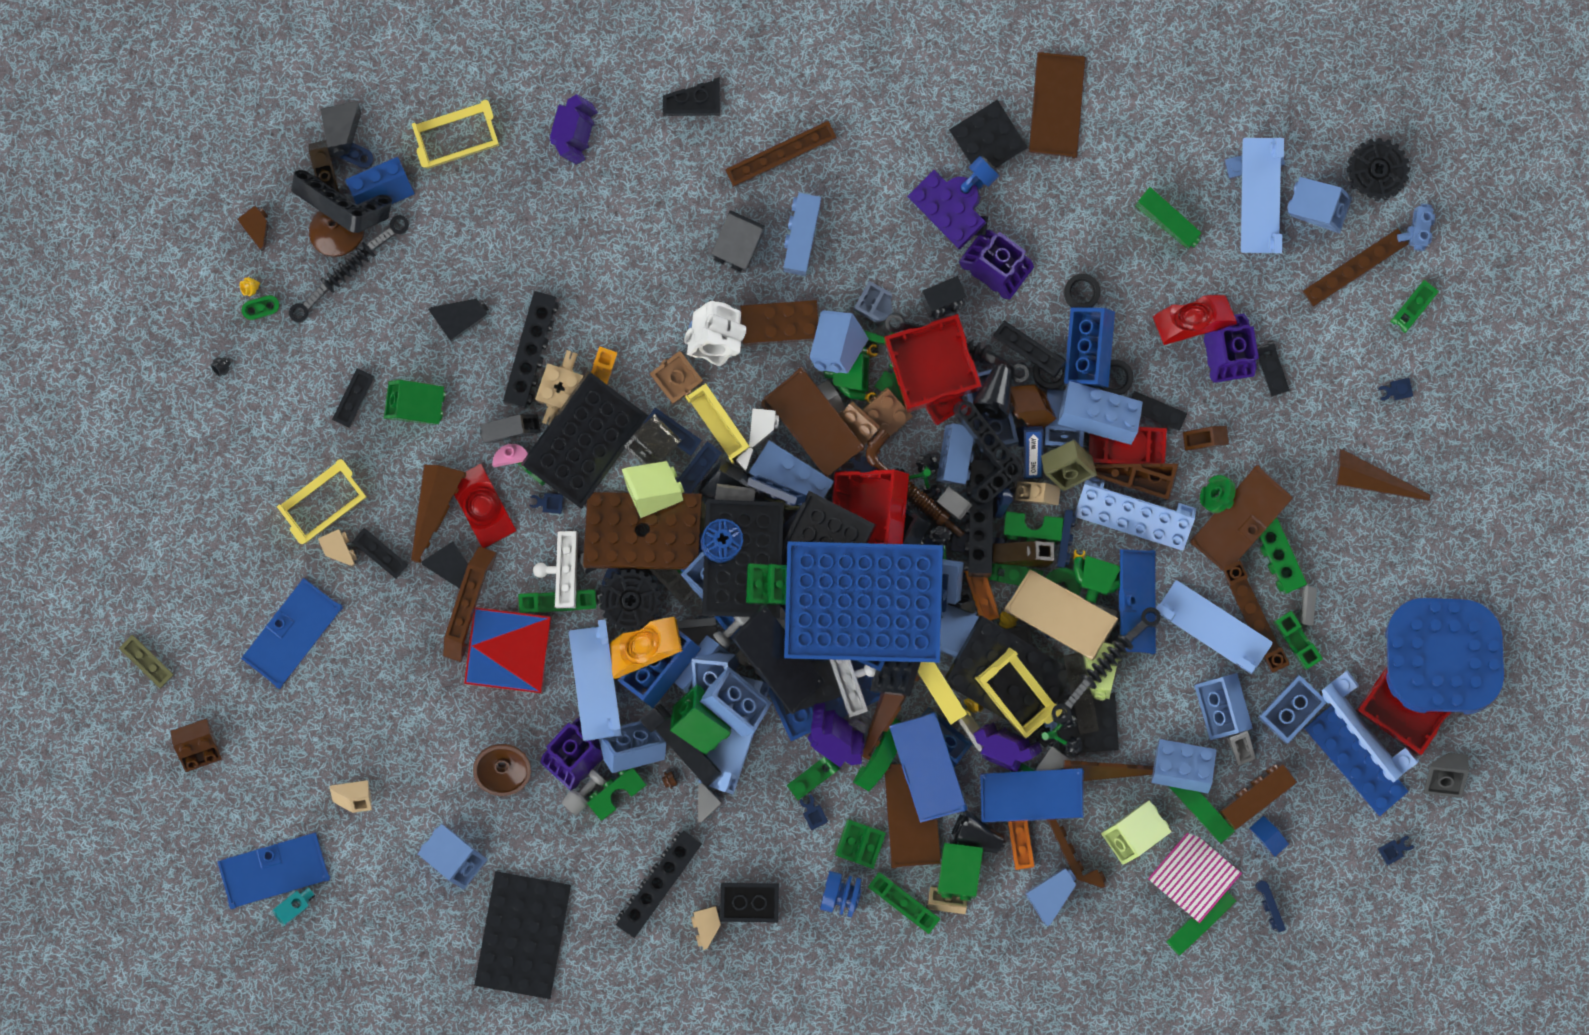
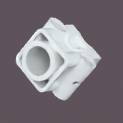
[684,301,746,366]

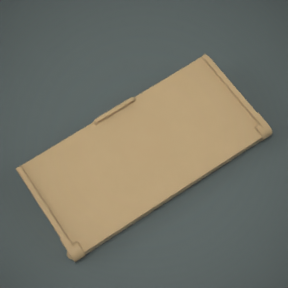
[1004,569,1118,661]

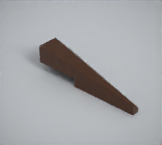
[1335,449,1430,501]
[1094,463,1179,500]
[411,464,467,563]
[863,675,920,760]
[1062,760,1154,781]

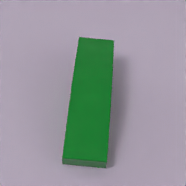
[1168,786,1235,844]
[1166,891,1236,956]

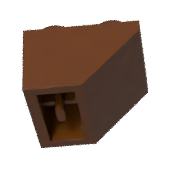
[1010,384,1057,429]
[170,718,222,772]

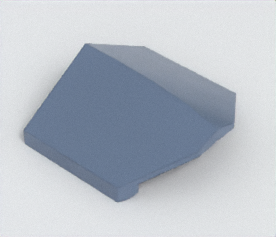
[853,281,892,323]

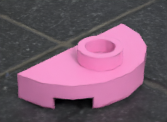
[492,444,528,467]

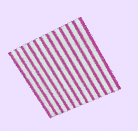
[1148,833,1242,923]

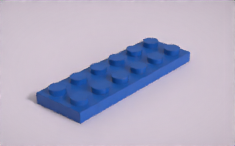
[1304,704,1409,816]

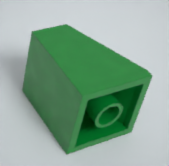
[384,380,445,425]
[670,684,731,755]
[937,843,983,901]

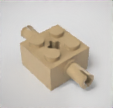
[535,350,584,425]

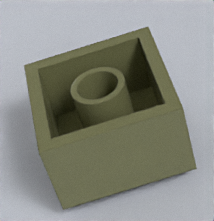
[1041,440,1097,491]

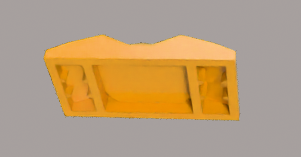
[609,617,682,679]

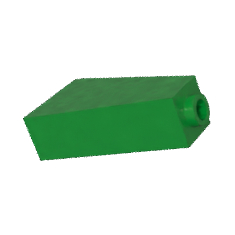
[1135,187,1201,249]

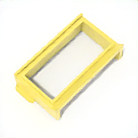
[412,100,499,169]
[685,383,750,464]
[277,459,367,544]
[975,648,1062,738]
[918,662,972,724]

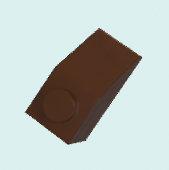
[237,206,269,251]
[1183,426,1229,451]

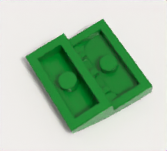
[746,564,787,604]
[835,819,886,869]

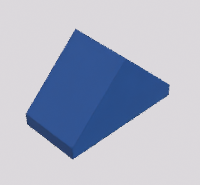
[1249,815,1289,857]

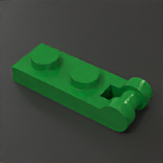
[1390,280,1439,333]
[988,563,1044,586]
[786,757,841,800]

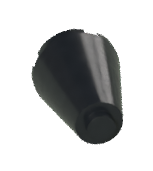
[973,364,1012,420]
[950,810,1006,854]

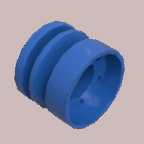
[701,519,743,563]
[820,871,862,918]

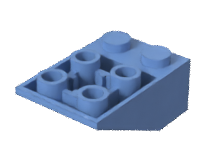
[1043,389,1084,448]

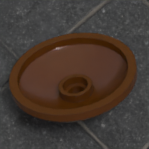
[309,211,365,257]
[473,744,531,796]

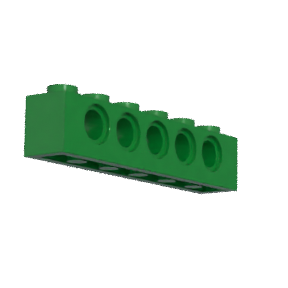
[1258,517,1307,595]

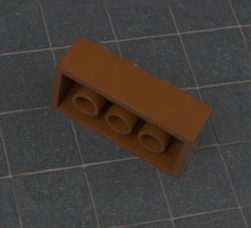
[740,300,818,346]
[1218,763,1297,830]

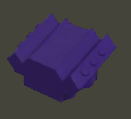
[550,94,598,165]
[959,229,1034,300]
[1204,313,1259,383]
[807,703,865,767]
[540,717,604,791]
[973,722,1042,772]

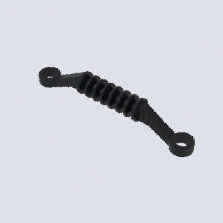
[289,215,409,323]
[885,312,1030,382]
[1051,607,1161,724]

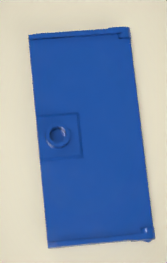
[1119,549,1156,655]
[241,578,343,689]
[889,711,968,823]
[980,768,1084,823]
[217,832,330,909]

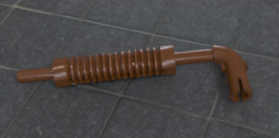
[866,429,964,538]

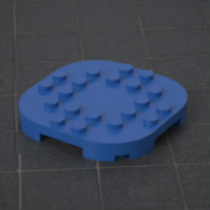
[1385,598,1504,715]

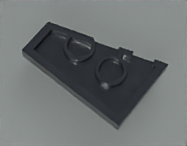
[663,77,720,116]

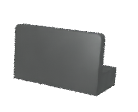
[677,618,717,643]

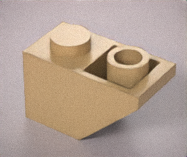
[1015,481,1061,505]
[318,529,357,566]
[330,780,372,813]
[691,906,721,950]

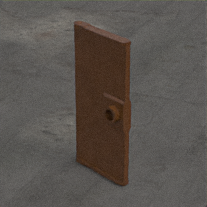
[1029,52,1086,159]
[765,367,865,477]
[1189,464,1294,571]
[885,764,941,869]

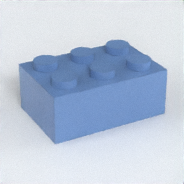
[1258,675,1327,744]
[1151,739,1217,793]

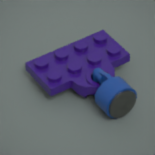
[907,156,1000,250]

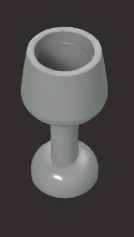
[713,617,750,648]
[561,769,606,816]

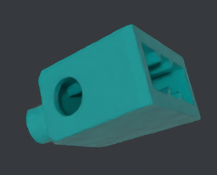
[272,887,315,927]

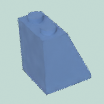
[1287,177,1352,233]
[809,310,868,373]
[941,604,979,658]
[418,824,488,889]
[1025,868,1076,926]

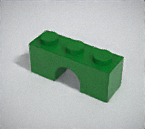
[1003,511,1064,545]
[1273,611,1323,670]
[587,768,647,821]

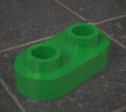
[241,295,280,320]

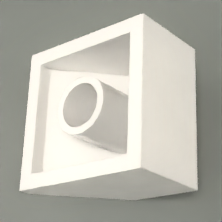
[749,409,779,450]

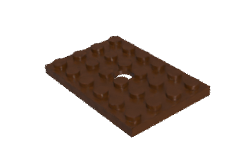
[583,492,703,569]

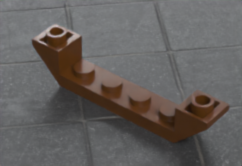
[443,547,497,662]
[1222,560,1290,673]
[1047,819,1107,888]

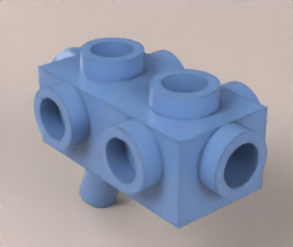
[1397,204,1435,251]

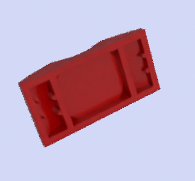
[1153,295,1237,345]
[1088,427,1167,464]
[454,464,517,548]

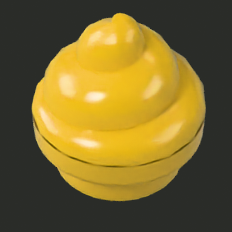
[239,277,260,296]
[999,611,1018,629]
[964,698,984,713]

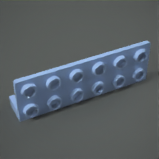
[1241,138,1284,253]
[1074,477,1197,550]
[1156,580,1272,675]
[569,619,621,741]
[1321,670,1419,783]
[699,674,770,795]

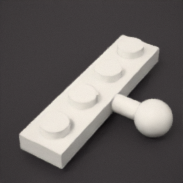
[533,531,578,608]
[830,660,876,718]

